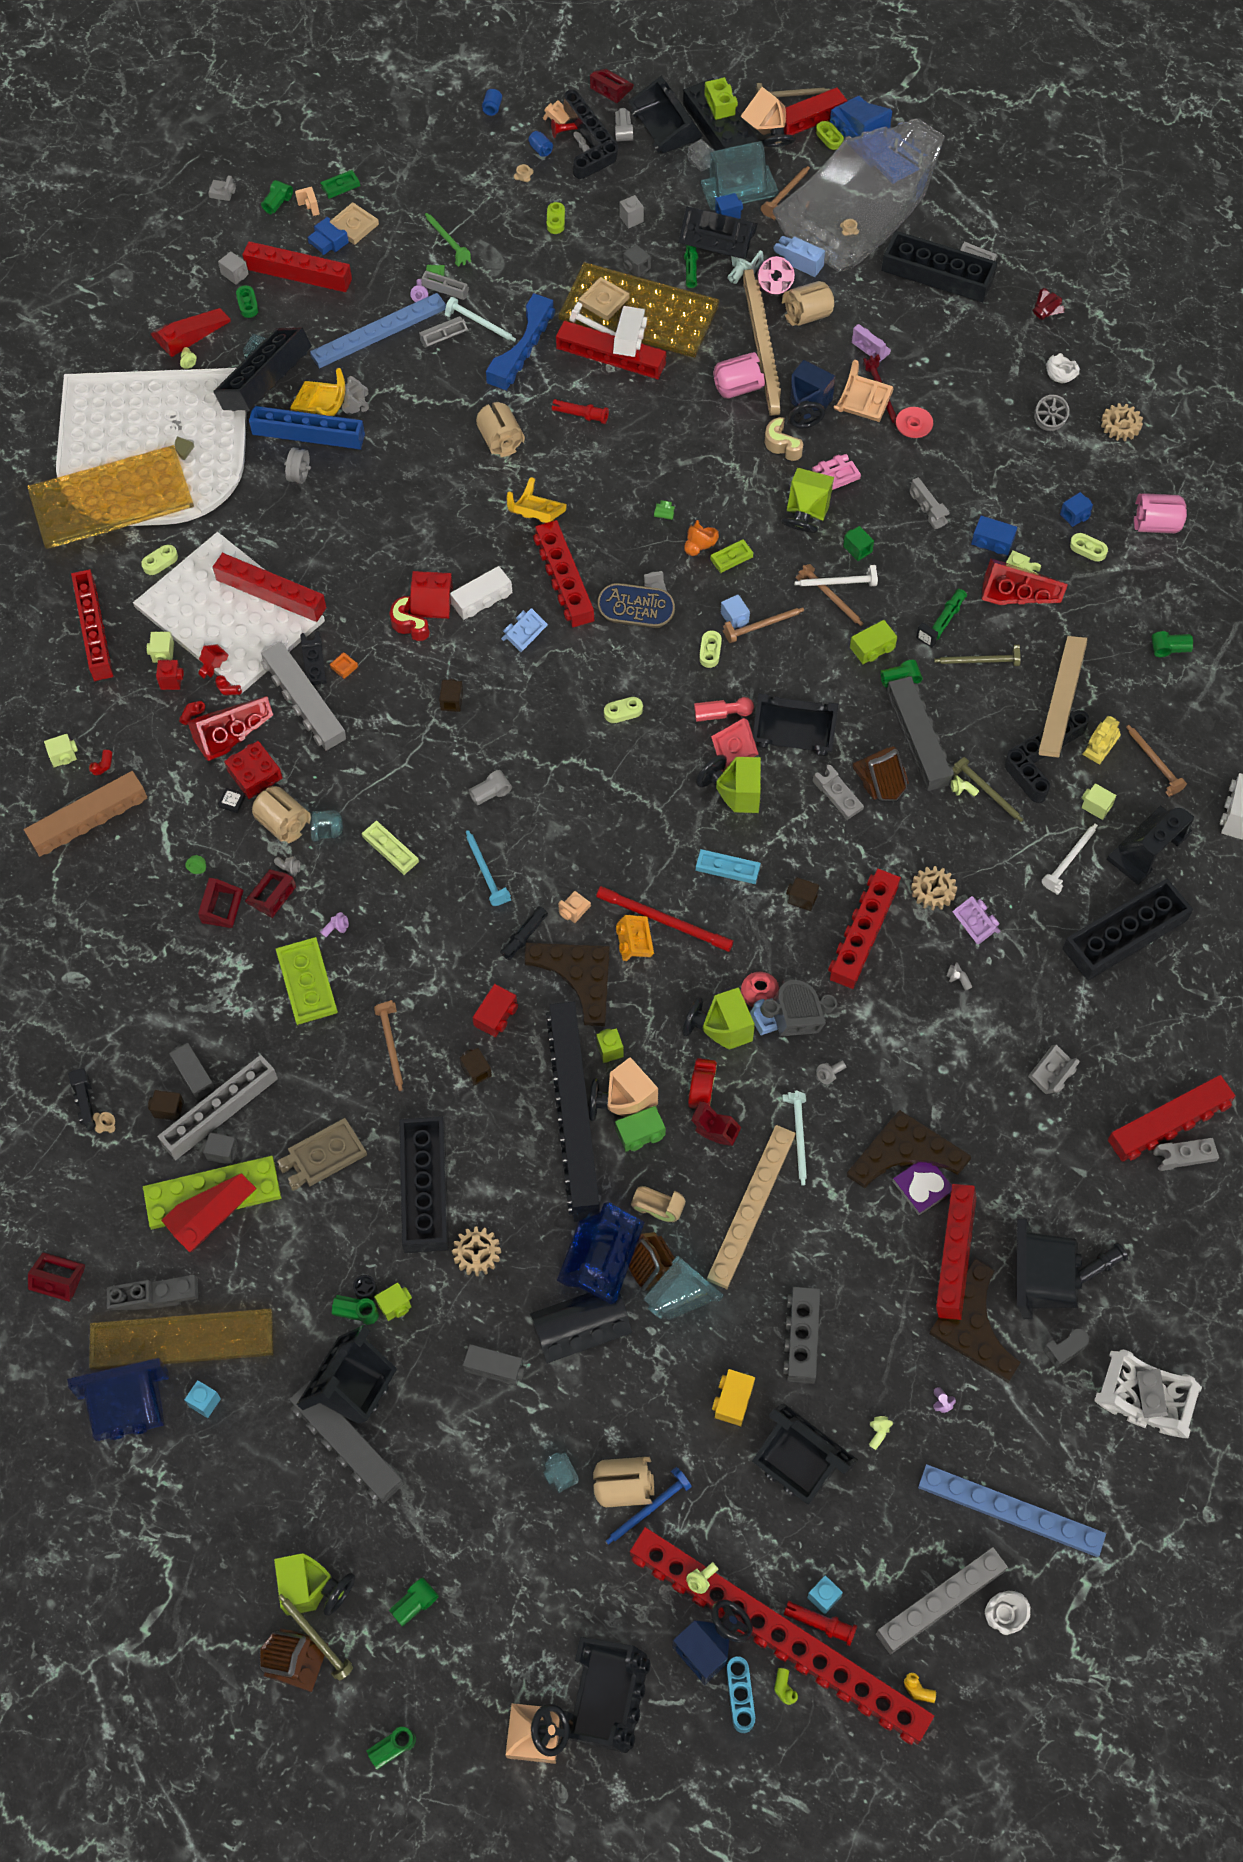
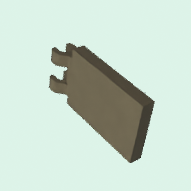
[277,1118,367,1191]

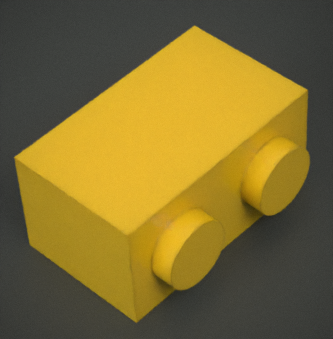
[712,1369,755,1426]

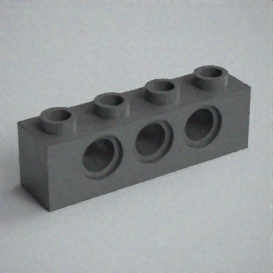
[783,1287,820,1384]

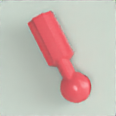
[694,697,754,722]

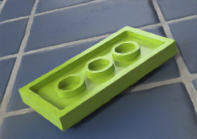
[276,937,338,1025]

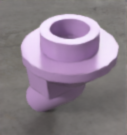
[411,279,428,302]
[320,912,349,937]

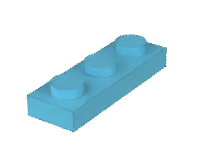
[696,849,761,884]

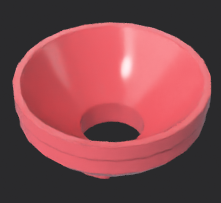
[741,972,779,1007]

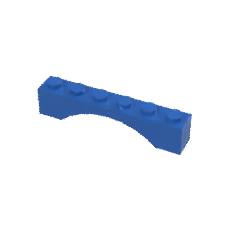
[486,293,555,390]

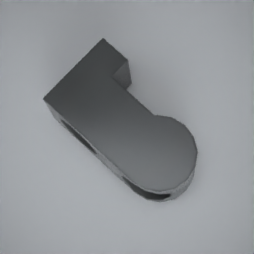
[1043,1329,1089,1369]

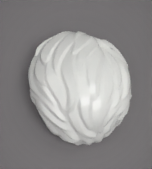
[1046,353,1080,383]
[985,1591,1031,1635]

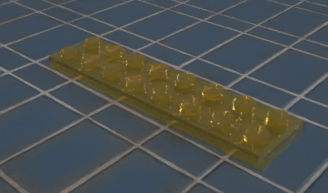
[89,1309,273,1370]

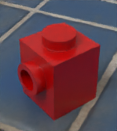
[156,660,184,690]

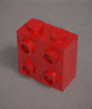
[224,741,283,799]

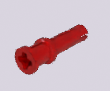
[552,399,609,424]
[784,1601,858,1646]

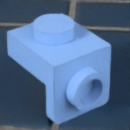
[750,998,778,1035]

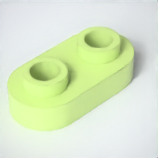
[1070,533,1108,561]
[142,545,178,575]
[699,631,722,668]
[604,697,643,723]

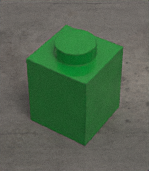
[843,526,874,561]

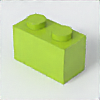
[850,620,897,664]

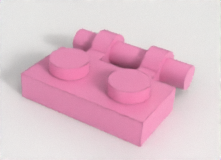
[812,454,861,490]

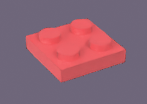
[711,718,758,771]

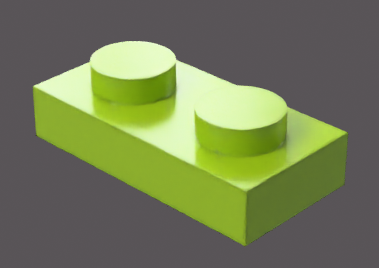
[710,539,753,573]

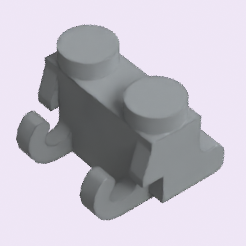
[342,376,369,414]

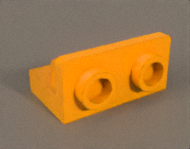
[616,915,654,961]

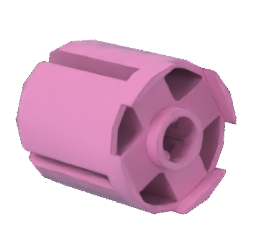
[757,256,795,295]
[713,352,765,398]
[1134,494,1187,534]

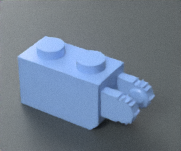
[773,236,825,277]

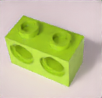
[705,77,738,120]

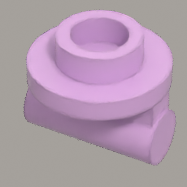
[933,1387,956,1413]

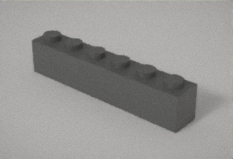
[887,677,954,791]
[289,1381,404,1504]

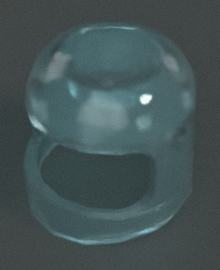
[311,810,343,842]

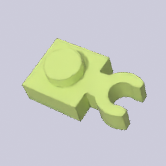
[1006,551,1041,573]

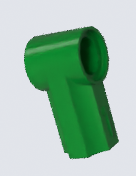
[261,180,293,215]
[1151,631,1193,657]
[880,660,923,688]
[332,1295,379,1325]
[389,1577,439,1627]
[366,1727,416,1770]

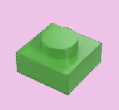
[426,265,445,283]

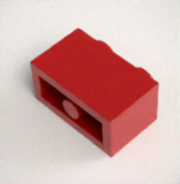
[472,984,518,1038]

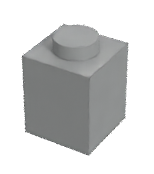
[619,195,644,228]
[218,251,249,285]

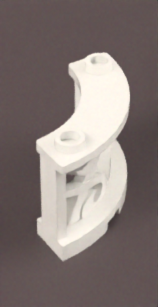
[1095,1350,1202,1438]

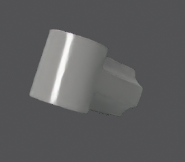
[615,108,633,142]
[469,770,512,806]

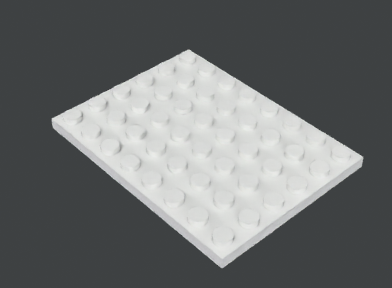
[133,532,325,695]

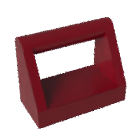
[590,69,634,103]
[245,869,296,918]
[198,878,244,928]
[28,1252,85,1302]

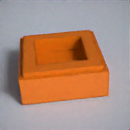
[330,652,358,679]

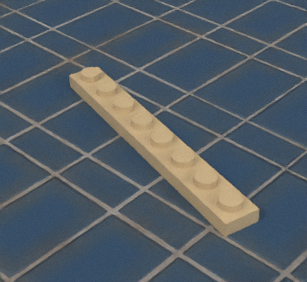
[707,1125,796,1289]

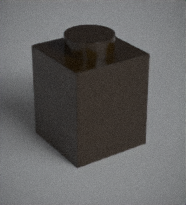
[439,679,463,712]
[786,877,820,911]
[460,1048,492,1086]
[148,1090,184,1121]

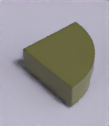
[175,436,194,460]

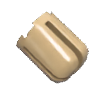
[782,281,834,326]
[476,402,525,457]
[252,786,311,843]
[593,1457,654,1507]

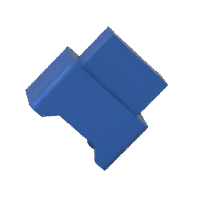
[308,217,349,255]

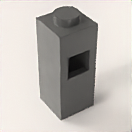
[169,1043,216,1101]
[463,1344,526,1386]

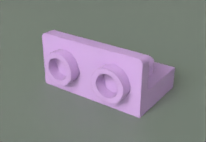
[852,324,891,361]
[952,896,1001,945]

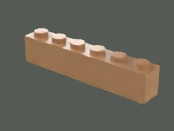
[23,771,147,857]

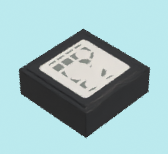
[916,623,938,648]
[218,788,246,813]

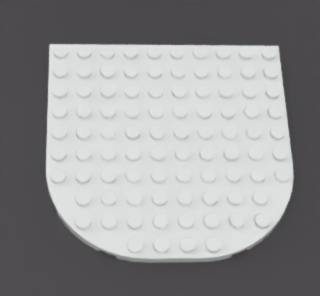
[56,368,247,526]

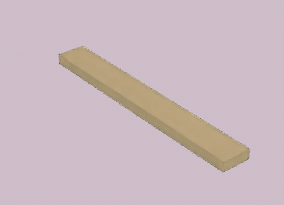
[1039,636,1087,757]

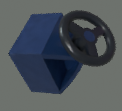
[789,360,835,428]
[672,1600,753,1685]

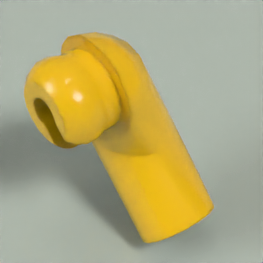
[904,1673,936,1703]

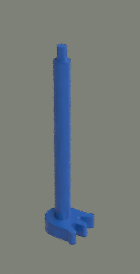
[606,1467,692,1544]

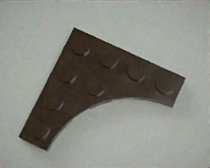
[525,943,610,1026]
[847,1110,971,1188]
[929,1259,1021,1383]

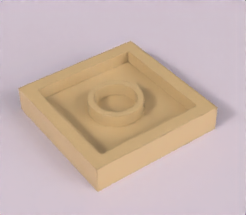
[330,202,379,245]
[579,277,629,321]

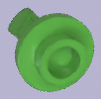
[654,500,675,520]

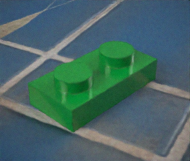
[320,170,360,199]

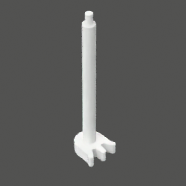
[569,302,616,336]
[794,565,878,586]
[1042,824,1098,895]

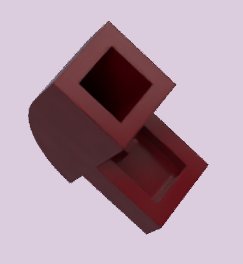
[691,1102,741,1146]

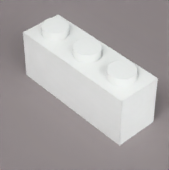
[613,306,647,357]
[450,566,512,620]

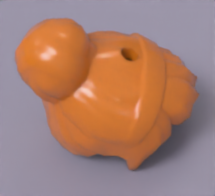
[684,520,719,556]

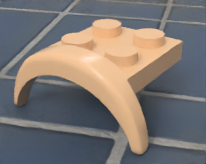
[834,360,893,422]

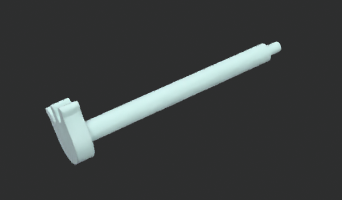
[444,297,516,342]
[782,1090,807,1185]

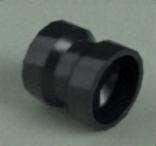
[353,1275,378,1301]

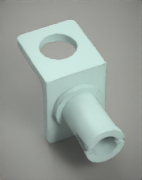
[728,250,764,284]

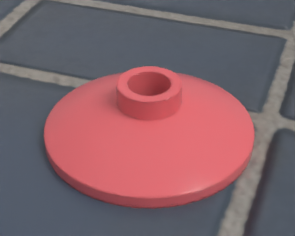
[896,407,933,438]

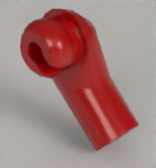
[215,675,242,696]
[179,701,205,725]
[89,750,113,775]

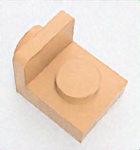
[543,100,571,124]
[295,187,320,216]
[558,891,591,923]

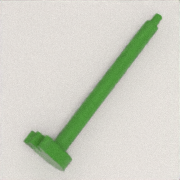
[425,213,471,267]

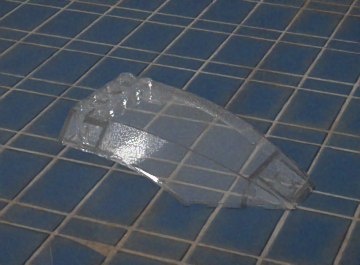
[773,118,945,272]

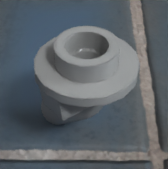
[274,856,301,877]
[947,962,972,991]
[816,1060,847,1084]

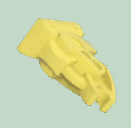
[1083,716,1121,765]

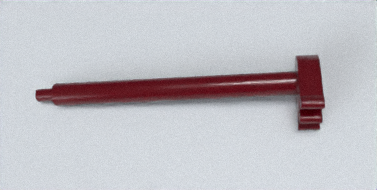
[863,354,897,426]

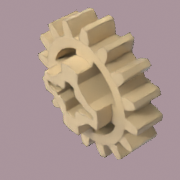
[1101,403,1143,441]
[911,866,957,910]
[452,1227,501,1276]

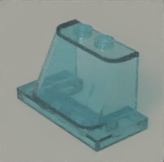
[701,141,778,210]
[643,1256,724,1320]

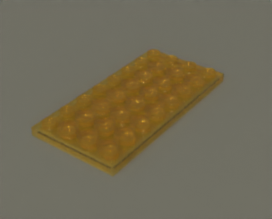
[559,262,719,358]
[27,445,194,549]

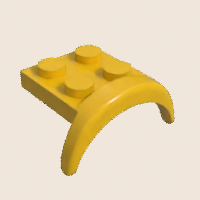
[290,368,345,416]
[507,477,566,523]

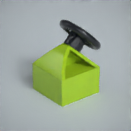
[781,468,834,533]
[696,754,761,813]
[682,987,755,1049]
[274,1553,355,1616]

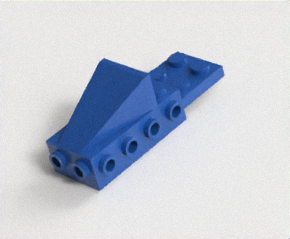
[830,96,921,184]

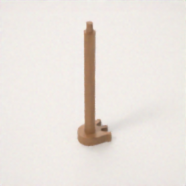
[761,166,810,220]
[795,564,863,626]
[722,608,804,643]
[1126,725,1187,797]
[374,1000,403,1091]

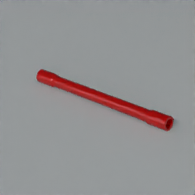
[596,886,734,952]

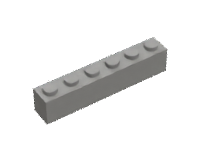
[261,641,346,751]
[157,1055,278,1161]
[876,1547,1008,1655]

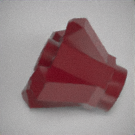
[1032,288,1065,320]

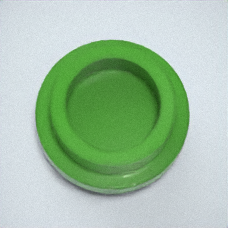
[185,855,206,874]

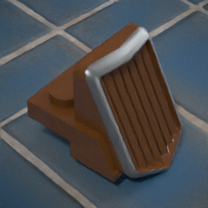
[853,746,909,801]
[625,1232,684,1291]
[260,1628,328,1692]

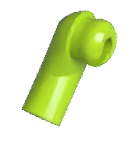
[774,1668,798,1705]

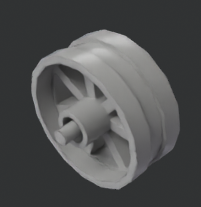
[1034,395,1069,431]
[284,447,311,484]

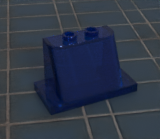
[557,1202,645,1304]
[67,1358,169,1441]

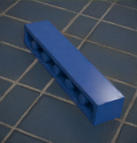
[249,406,365,449]

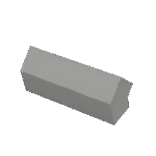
[421,271,469,300]
[419,316,468,348]

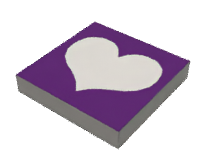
[892,1162,952,1215]

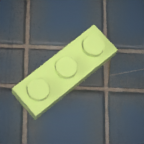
[362,821,419,875]

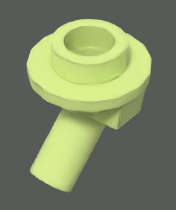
[180,347,197,369]
[951,775,979,797]
[869,1416,893,1450]
[687,1562,719,1594]

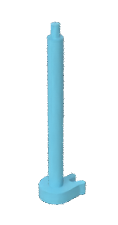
[466,830,511,906]

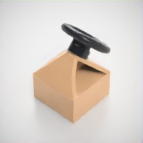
[741,87,796,147]
[589,1057,658,1121]
[506,1703,570,1764]

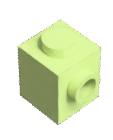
[147,632,174,663]
[44,734,78,767]
[1082,783,1117,820]

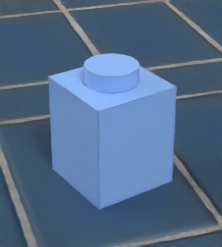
[721,595,750,629]

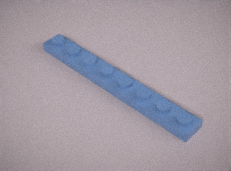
[310,293,446,368]
[918,1464,1106,1557]

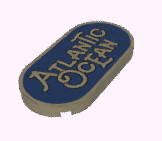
[598,583,675,628]

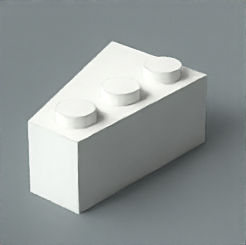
[1220,773,1243,840]

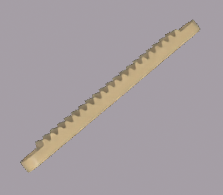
[743,269,781,416]

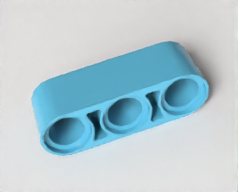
[726,1656,755,1733]

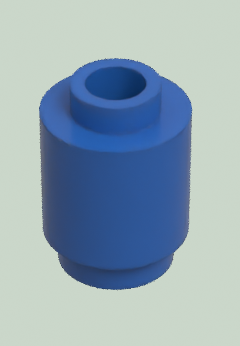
[482,89,502,116]
[528,131,553,157]

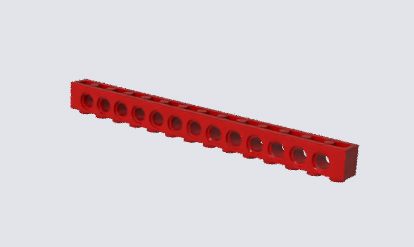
[630,1527,934,1745]

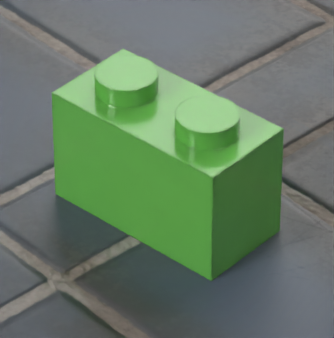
[615,1106,666,1152]

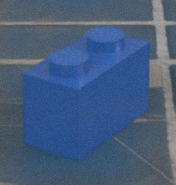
[972,516,1017,556]

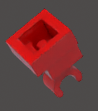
[198,644,229,679]

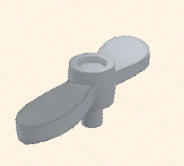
[574,131,590,152]

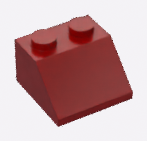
[410,571,453,619]

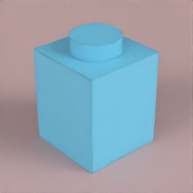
[184,1380,221,1418]
[807,1576,843,1615]

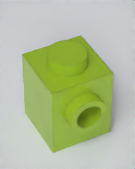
[596,1028,624,1063]
[375,1283,412,1321]

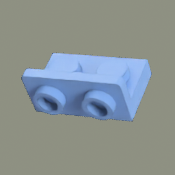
[501,608,548,652]

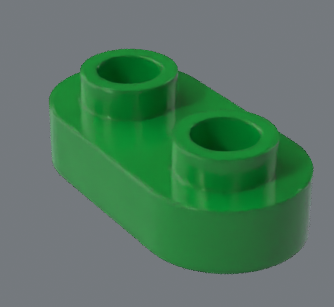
[236,285,258,318]

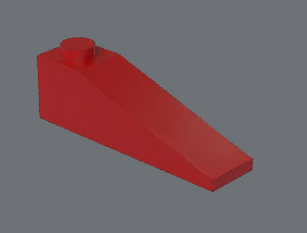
[150,308,231,357]
[981,558,1068,605]
[187,696,273,761]
[161,1173,257,1252]

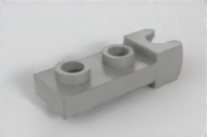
[910,477,950,529]
[813,765,864,820]
[1153,1138,1219,1171]

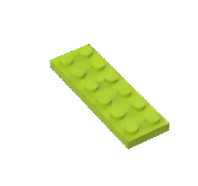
[143,1156,282,1230]

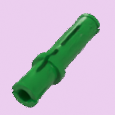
[684,245,698,288]
[932,589,967,639]

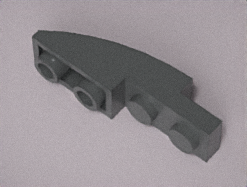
[107,1275,199,1310]

